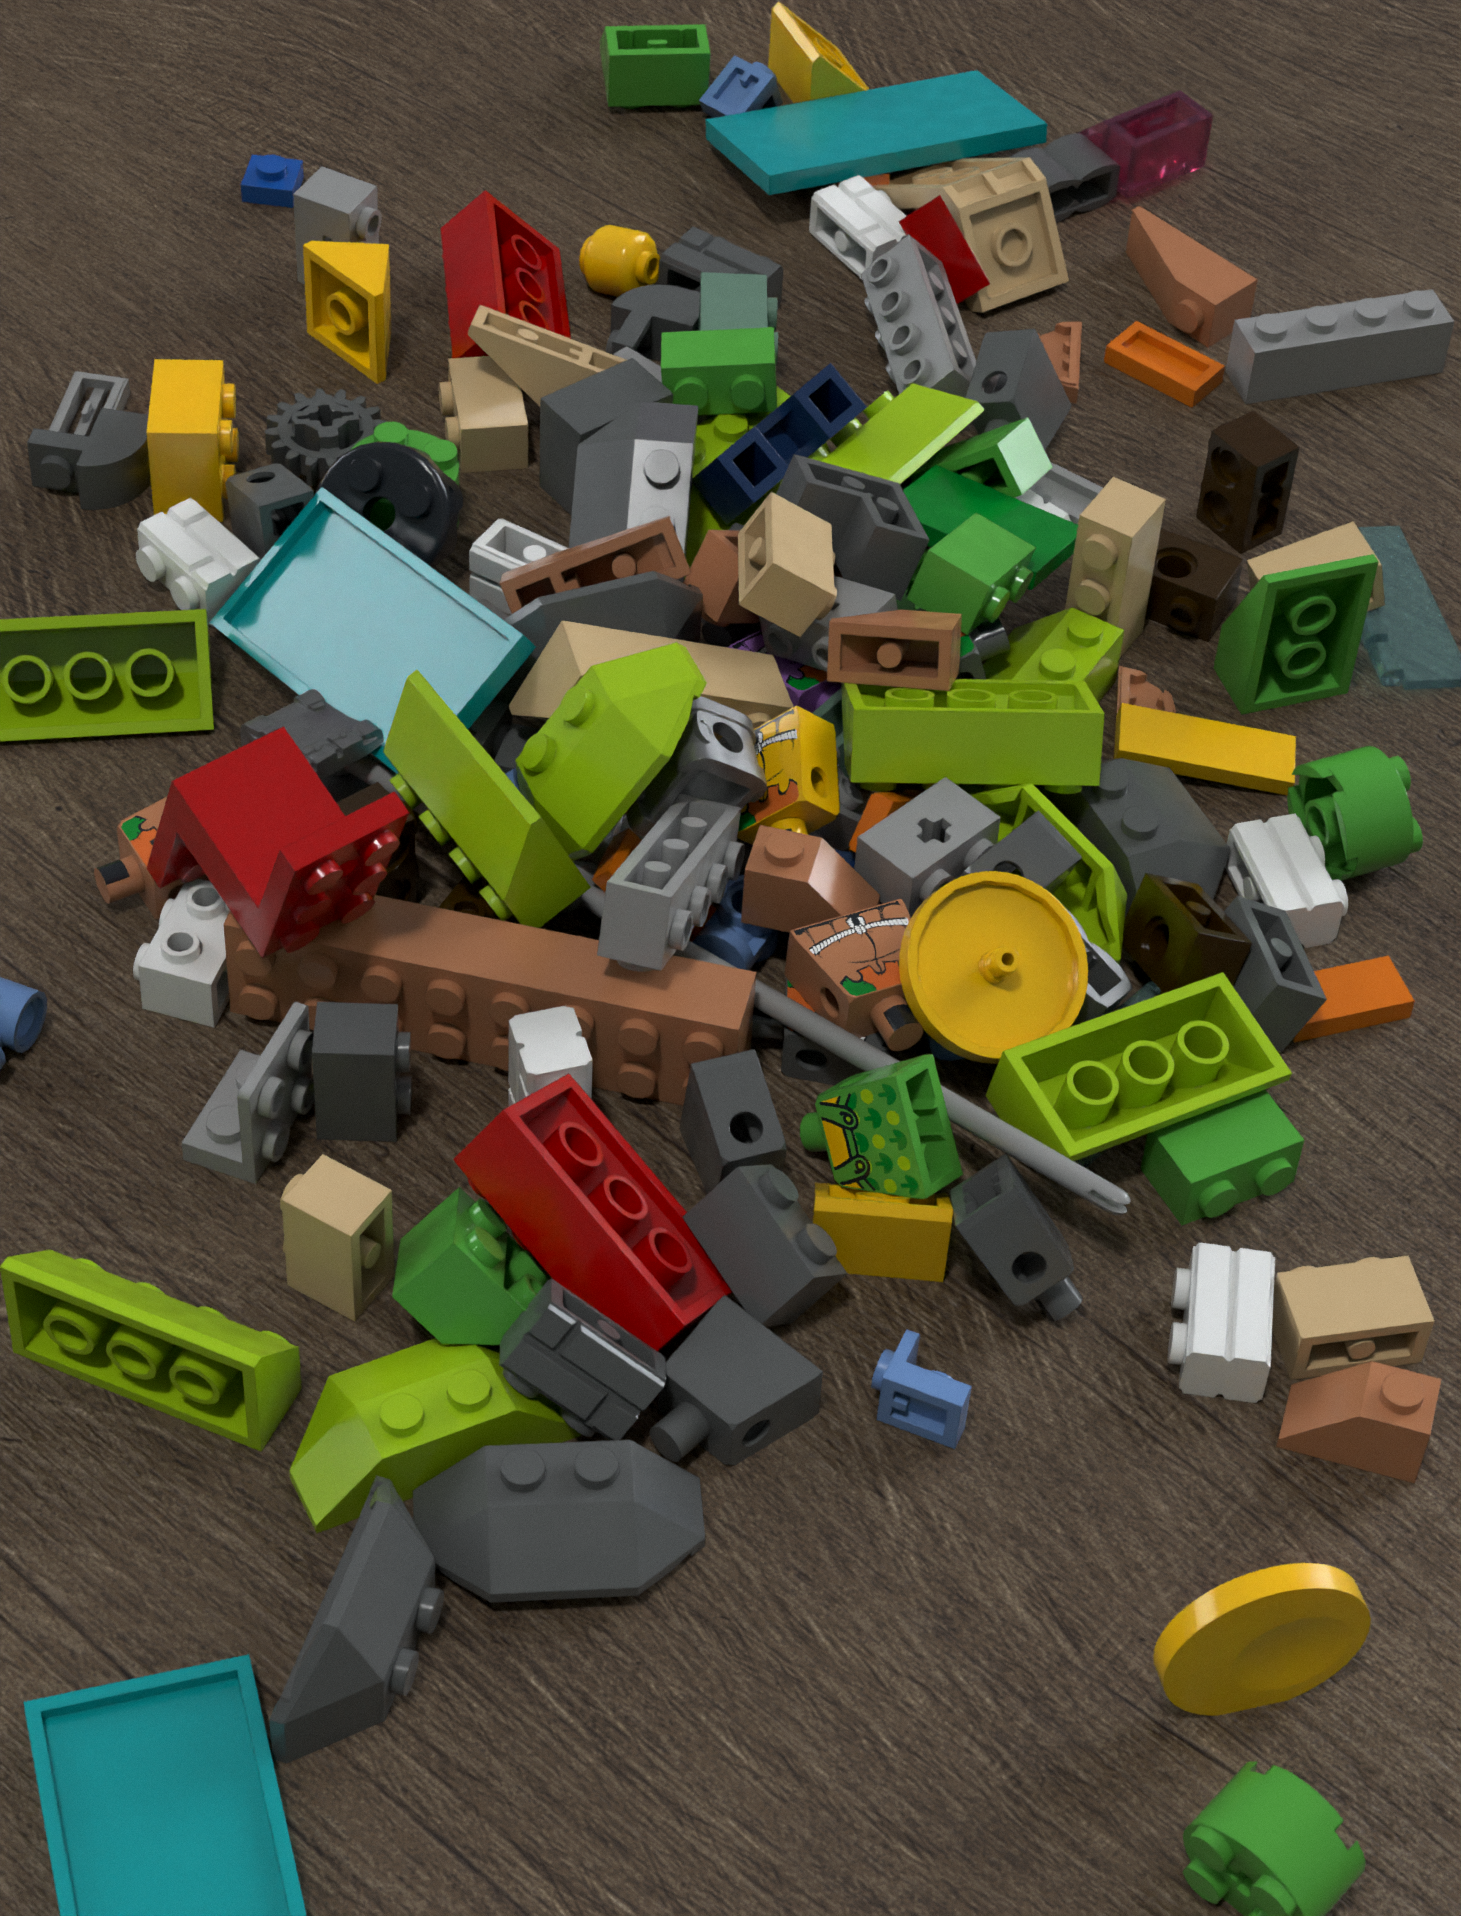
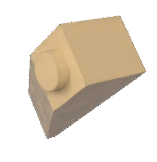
[468,305,626,407]

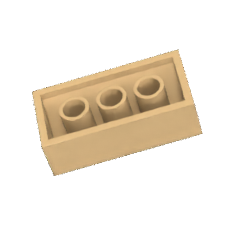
[509,621,794,741]

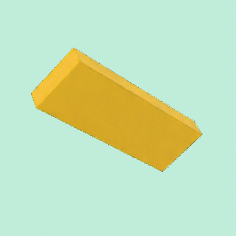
[1114,703,1296,795]

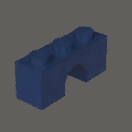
[692,363,867,525]

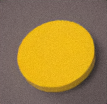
[899,871,1088,1064]
[1153,1563,1371,1716]

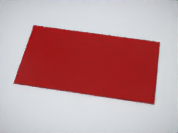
[898,195,991,304]

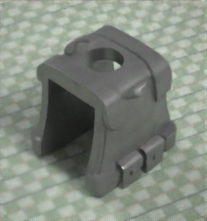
[240,689,384,803]
[625,696,767,837]

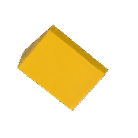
[768,1,870,103]
[303,241,391,384]
[812,1182,953,1282]

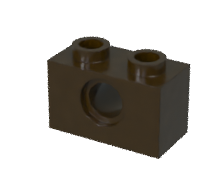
[1145,528,1244,642]
[1122,873,1253,995]

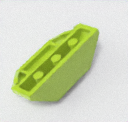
[515,642,707,861]
[970,783,1127,964]
[289,1338,581,1533]

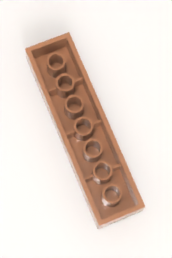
[223,895,756,1106]

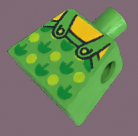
[800,1054,963,1199]

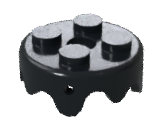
[316,442,463,569]

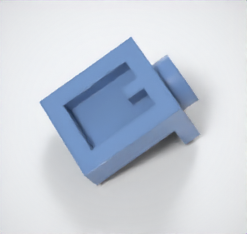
[699,55,783,118]
[871,1329,972,1449]

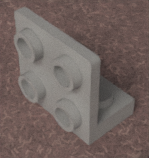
[182,1002,315,1184]

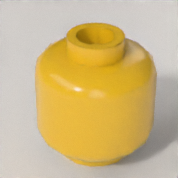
[579,225,660,297]

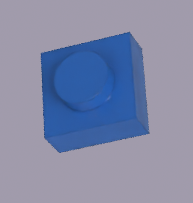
[241,154,304,208]

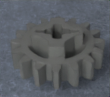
[265,388,386,486]

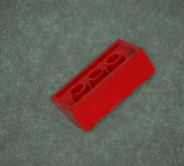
[440,190,571,390]
[453,1073,733,1353]

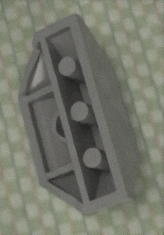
[569,401,698,583]
[494,571,703,704]
[1034,758,1230,918]
[413,1440,705,1602]
[269,1476,444,1763]

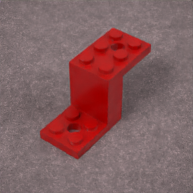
[146,726,409,959]

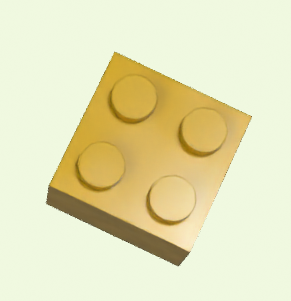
[147,359,239,522]

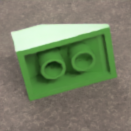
[1214,554,1379,715]

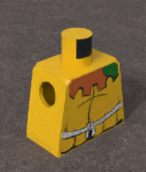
[737,705,840,845]

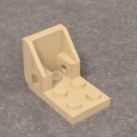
[873,157,1069,312]

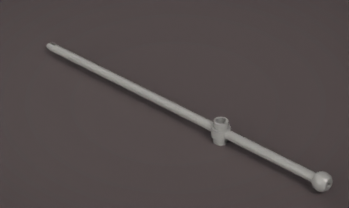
[331,755,1131,1216]

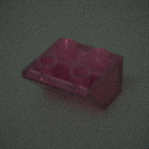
[1076,90,1213,199]

